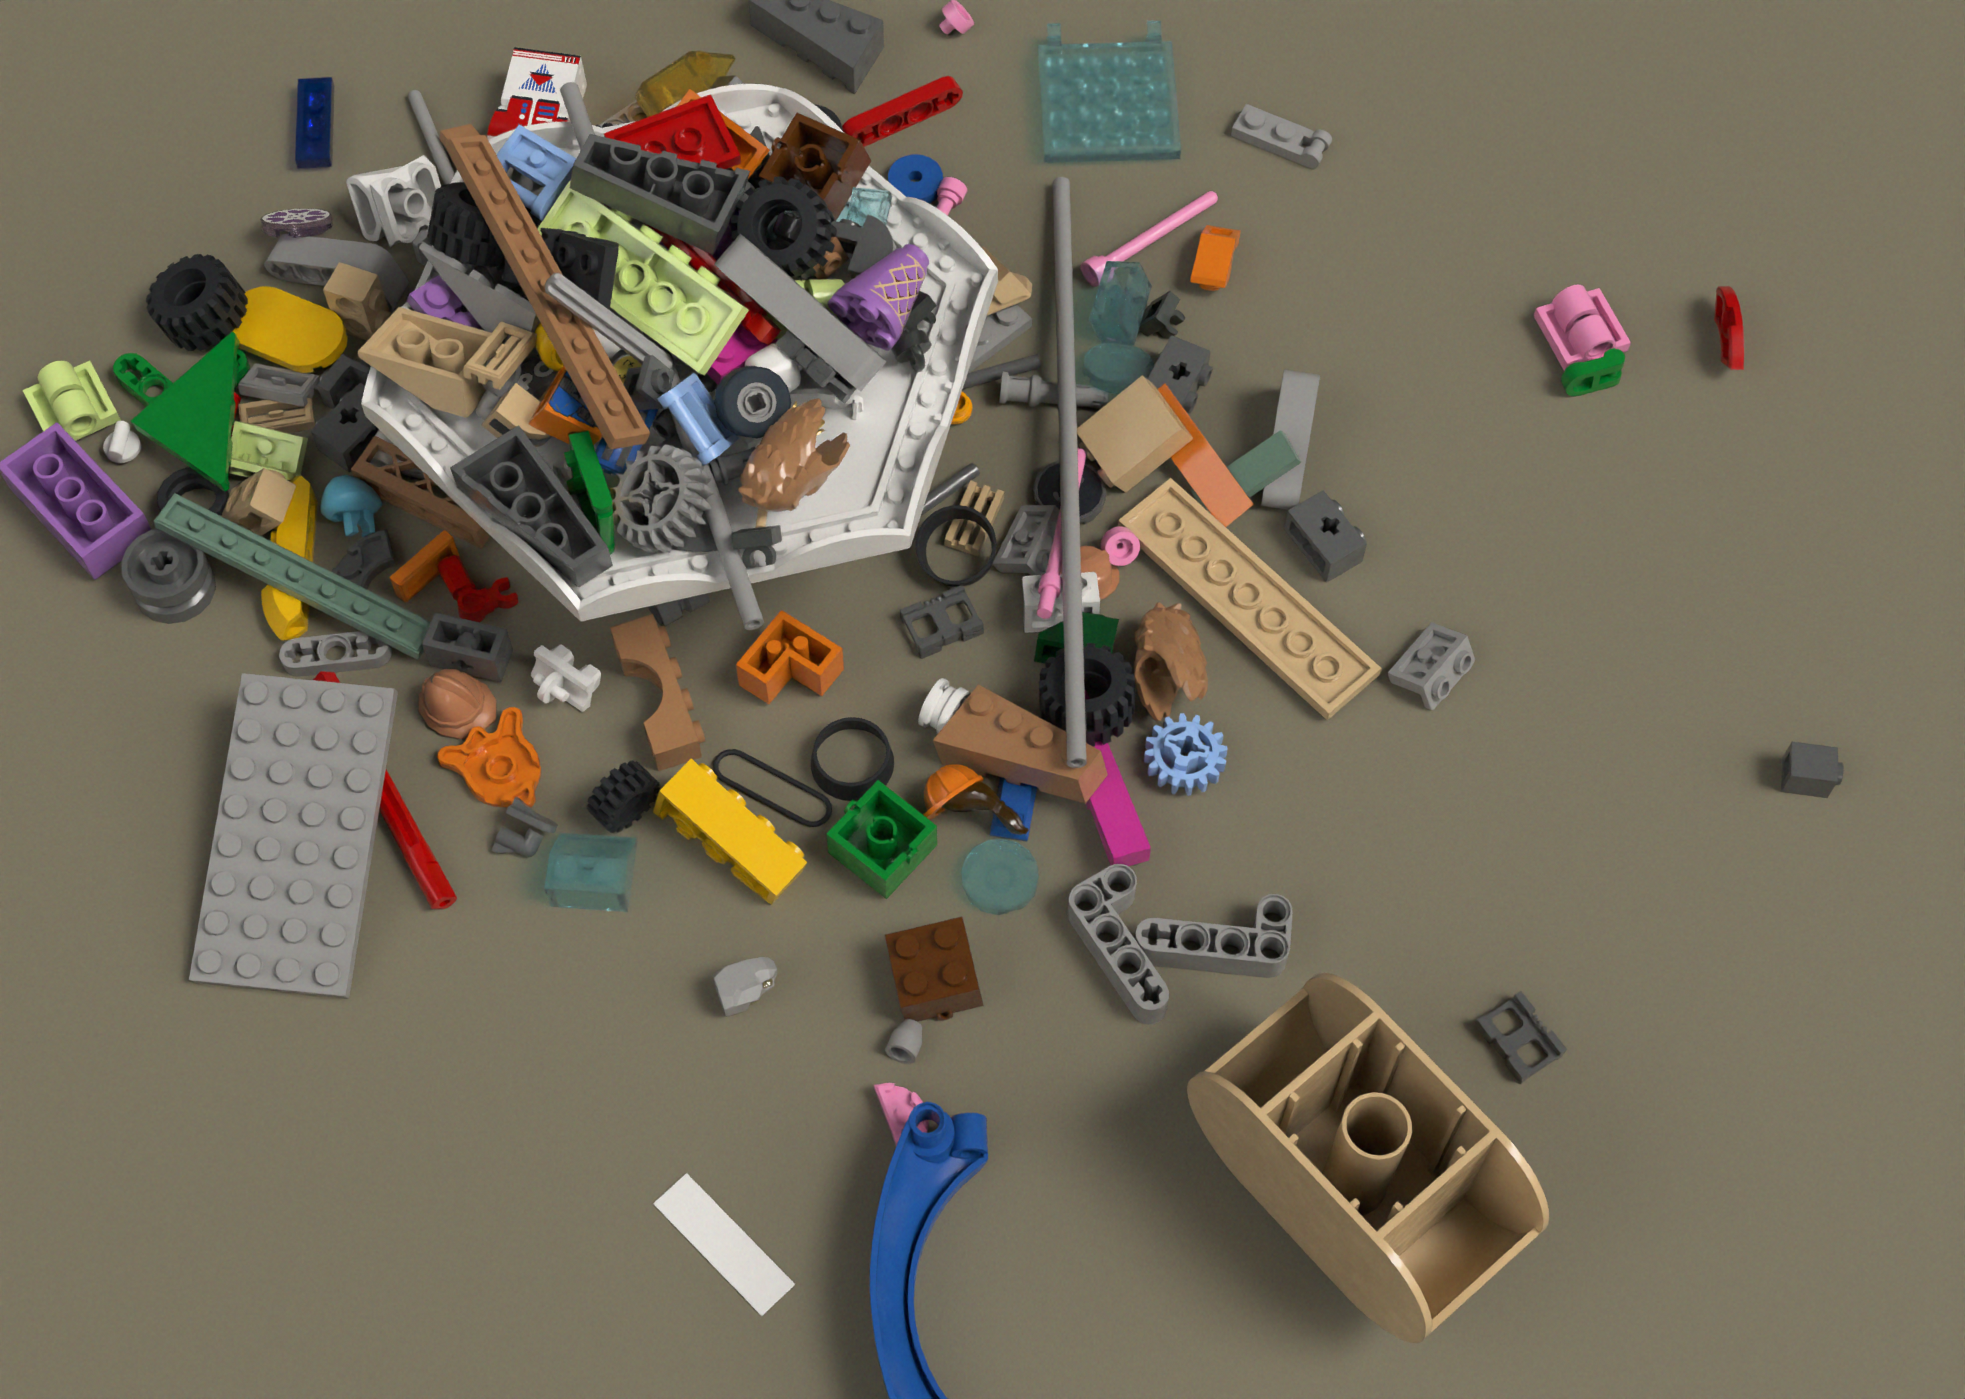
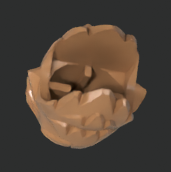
[738,398,850,512]
[1134,602,1208,722]

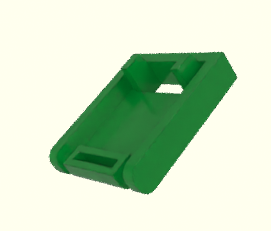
[564,431,615,555]

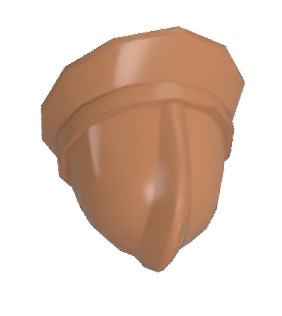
[419,669,496,739]

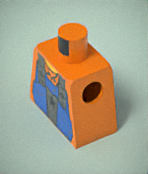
[528,365,604,445]

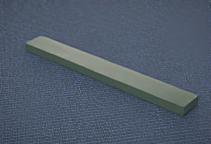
[154,493,431,660]

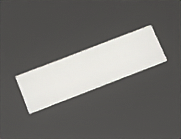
[653,1173,795,1316]

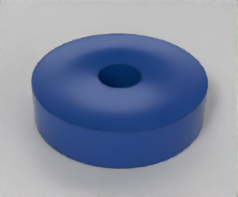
[888,154,943,204]

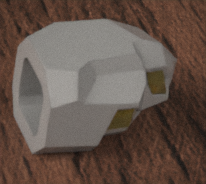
[713,957,777,1016]

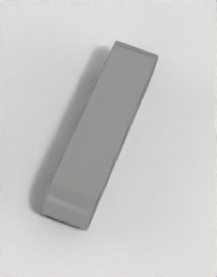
[715,234,886,391]

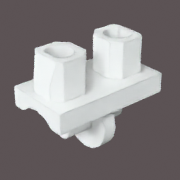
[531,644,601,712]

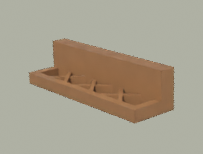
[351,436,489,549]

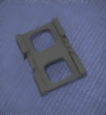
[775,330,856,404]
[900,585,984,659]
[1475,991,1567,1084]

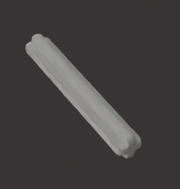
[544,273,673,369]

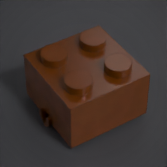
[759,113,871,221]
[885,917,984,1022]

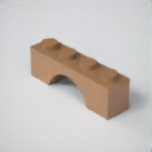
[610,614,705,771]

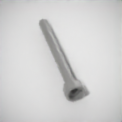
[408,90,455,184]

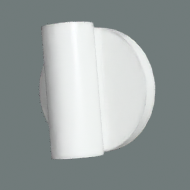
[103,421,141,463]

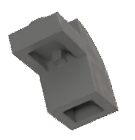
[831,214,897,279]

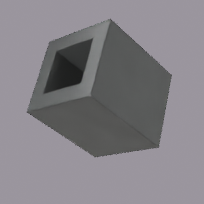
[1781,741,1844,798]

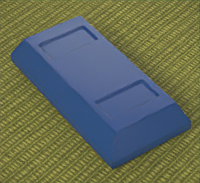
[990,777,1037,841]

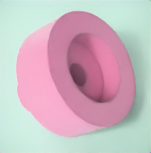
[939,0,974,35]
[1101,526,1140,566]

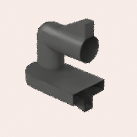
[492,797,558,857]

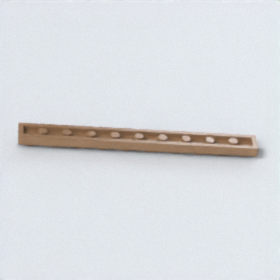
[446,135,650,450]

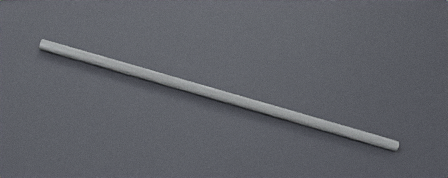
[560,82,764,630]

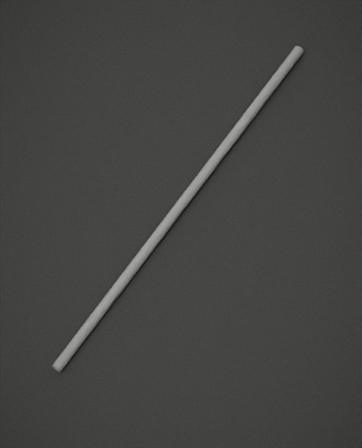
[1053,177,1087,768]

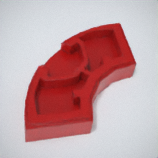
[1714,286,1744,370]

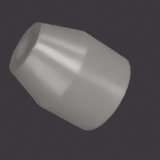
[885,1019,922,1064]

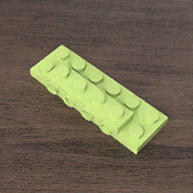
[537,181,749,376]

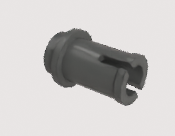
[709,447,755,485]

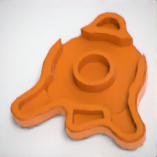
[437,707,541,808]

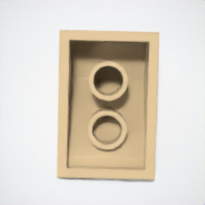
[358,307,503,418]

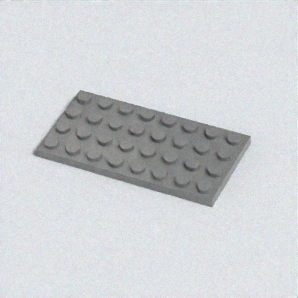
[189,673,398,999]

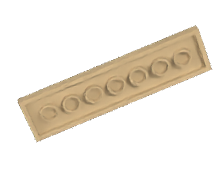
[1118,478,1382,720]

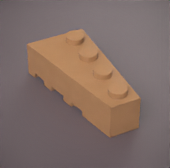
[933,684,1108,804]

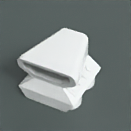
[346,155,441,248]

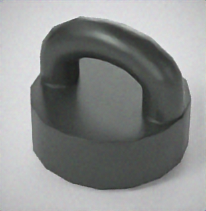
[891,330,932,372]

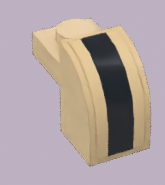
[481,383,553,448]

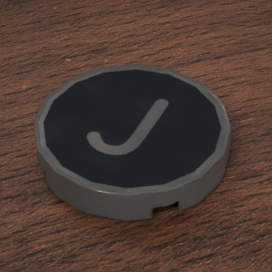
[1033,460,1106,524]

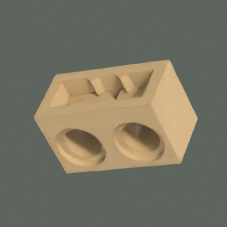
[323,262,391,341]
[221,468,296,536]

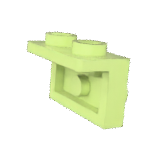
[229,421,308,480]

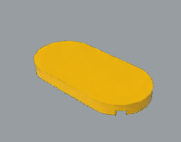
[232,286,348,373]

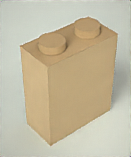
[1077,375,1193,493]

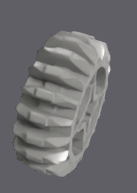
[609,444,714,553]

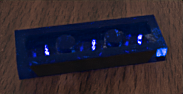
[295,77,335,169]

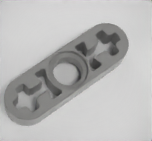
[279,631,392,677]

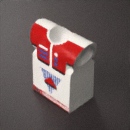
[487,47,587,140]

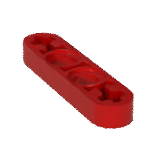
[842,76,963,147]

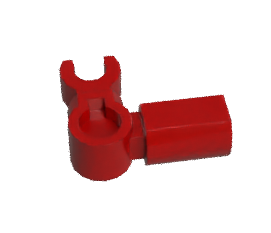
[437,555,518,623]

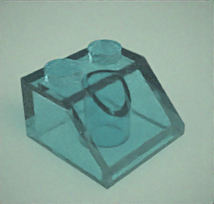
[544,833,638,912]

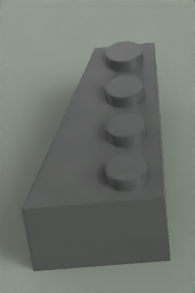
[748,0,884,94]
[570,134,750,255]
[450,425,613,587]

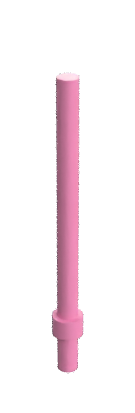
[1037,448,1087,619]

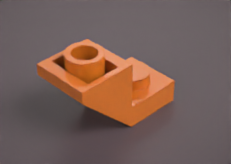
[1190,225,1241,291]

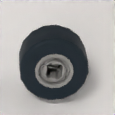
[714,366,791,439]

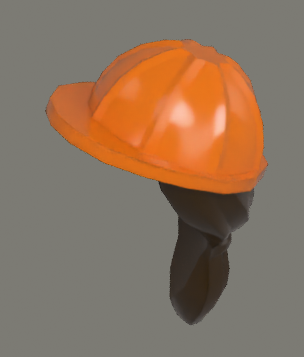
[923,764,1029,835]

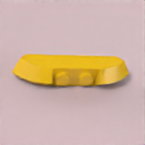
[261,475,318,640]

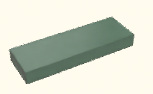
[1191,430,1301,514]

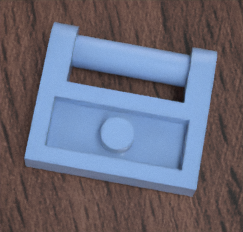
[497,124,576,221]
[657,372,739,466]

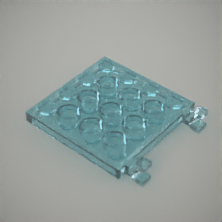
[1038,21,1181,163]

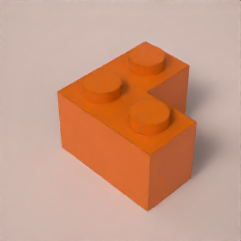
[736,610,844,704]

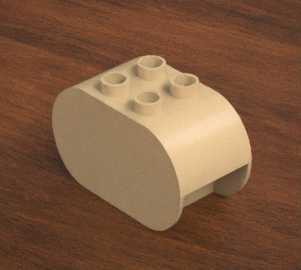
[1187,973,1549,1343]

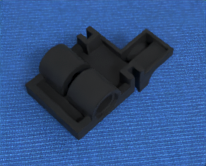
[502,228,619,310]

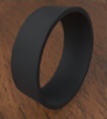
[915,505,996,587]
[811,717,894,801]

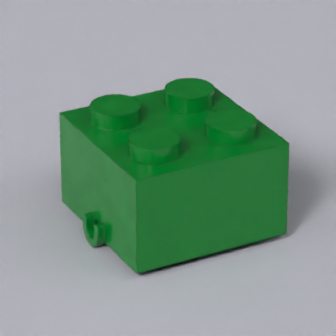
[826,780,938,899]

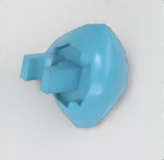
[320,475,382,537]

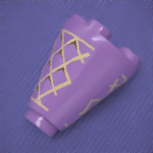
[828,244,929,351]

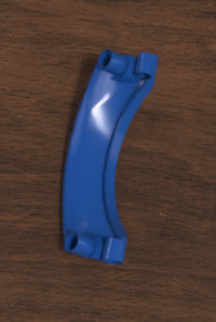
[870,1102,988,1399]

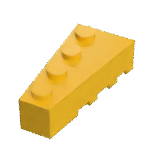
[653,759,807,905]

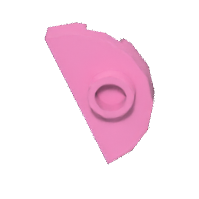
[874,1082,929,1146]

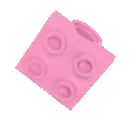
[1534,285,1631,371]

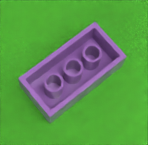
[0,422,152,580]

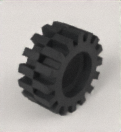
[587,760,660,833]

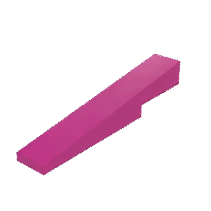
[1085,690,1151,866]

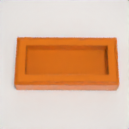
[389,530,459,603]

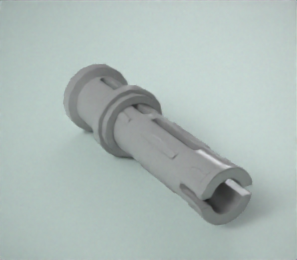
[999,371,1109,409]

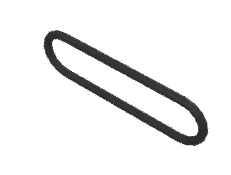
[713,749,832,827]

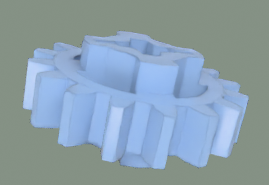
[1144,713,1228,796]

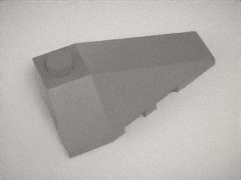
[419,242,540,364]

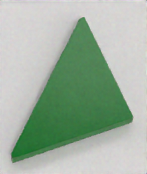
[131,332,240,492]

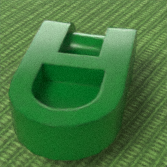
[1561,348,1625,396]

